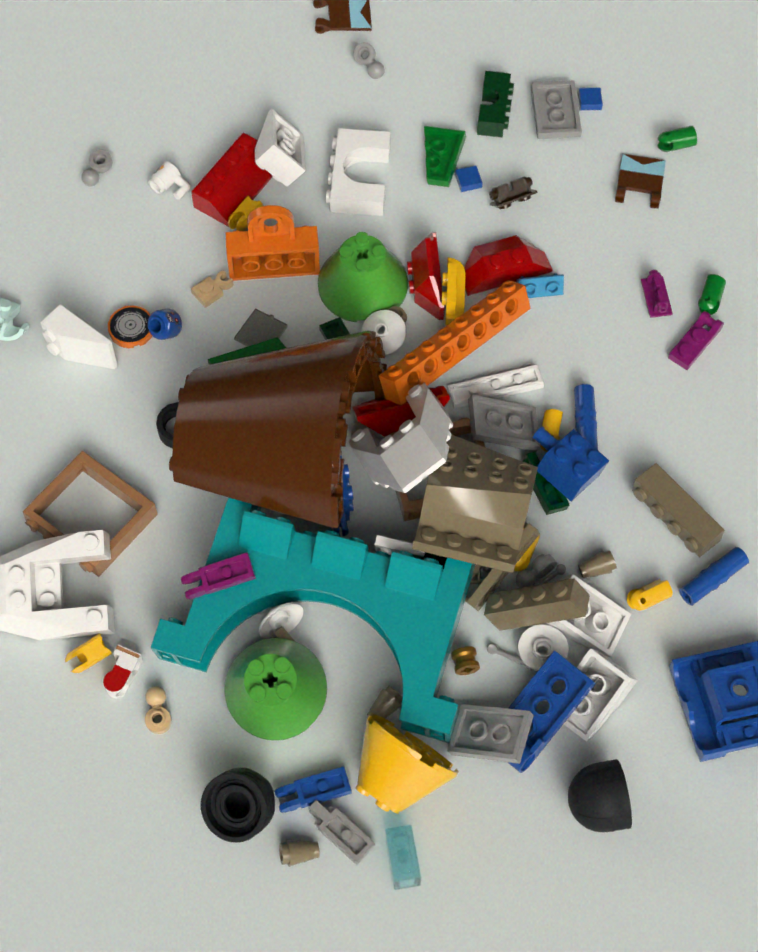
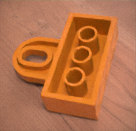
[225,205,320,281]

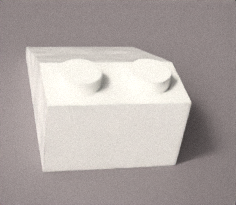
[255,109,306,187]
[40,304,118,369]
[544,574,631,657]
[546,648,637,742]

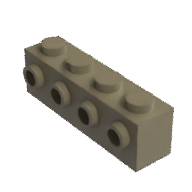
[632,463,725,557]
[484,578,590,631]

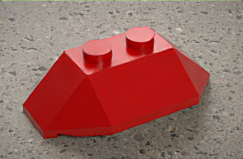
[407,232,444,320]
[464,235,553,296]
[352,385,450,436]

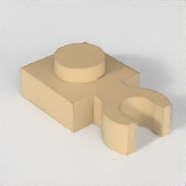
[191,271,234,308]

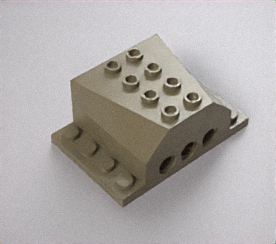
[412,435,538,573]

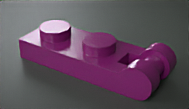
[668,311,724,370]

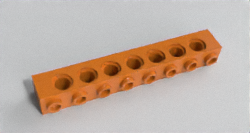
[379,280,531,405]

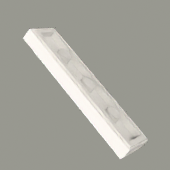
[447,364,544,409]

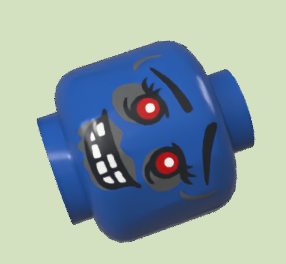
[148,309,182,340]

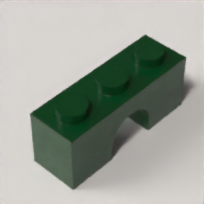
[477,71,514,138]

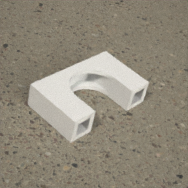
[326,128,390,216]

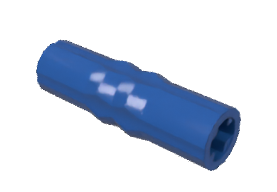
[574,384,598,450]
[679,547,749,606]

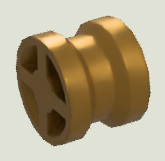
[451,646,480,675]

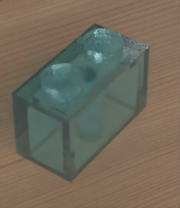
[385,825,421,890]

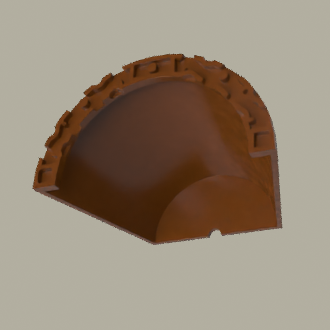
[169,331,387,528]

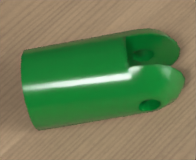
[658,125,697,152]
[698,274,726,315]

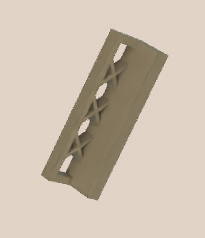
[465,522,540,611]

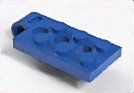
[507,650,596,773]

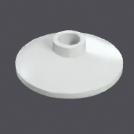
[361,310,406,355]
[258,602,303,640]
[518,625,569,671]

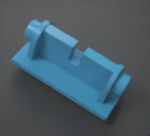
[516,273,564,298]

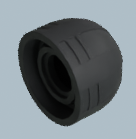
[568,759,632,832]
[201,768,275,843]

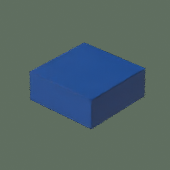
[578,88,603,111]
[455,166,483,192]

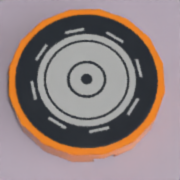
[108,306,152,349]

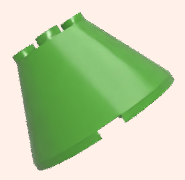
[318,232,408,323]
[225,638,327,741]

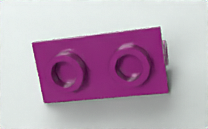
[641,270,673,318]

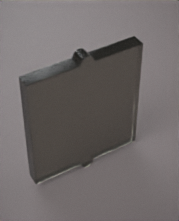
[234,308,288,346]

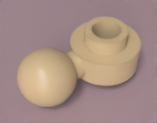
[145,686,172,734]

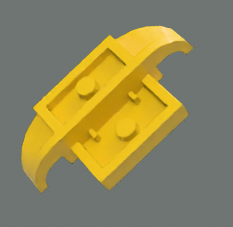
[442,257,465,326]

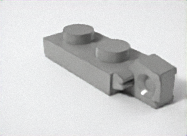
[309,800,375,865]

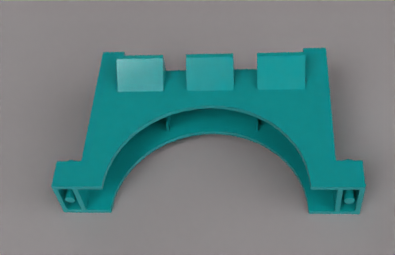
[150,497,476,743]

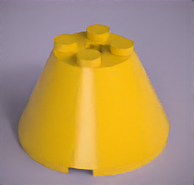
[355,713,459,814]

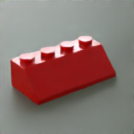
[191,132,272,227]

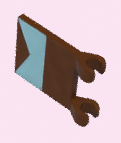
[313,0,372,34]
[615,154,666,209]

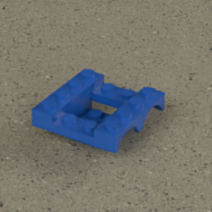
[669,641,758,762]

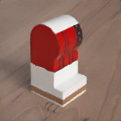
[103,644,143,698]

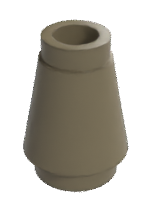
[578,550,617,579]
[367,686,403,719]
[279,840,319,867]

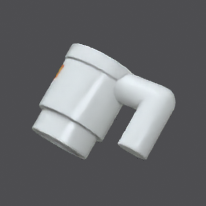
[148,161,191,200]

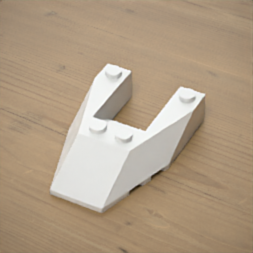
[349,383,453,493]
[0,530,115,641]

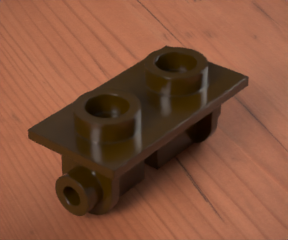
[489,176,538,209]

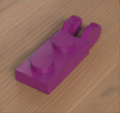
[181,553,256,599]

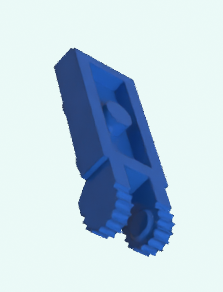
[274,767,352,813]

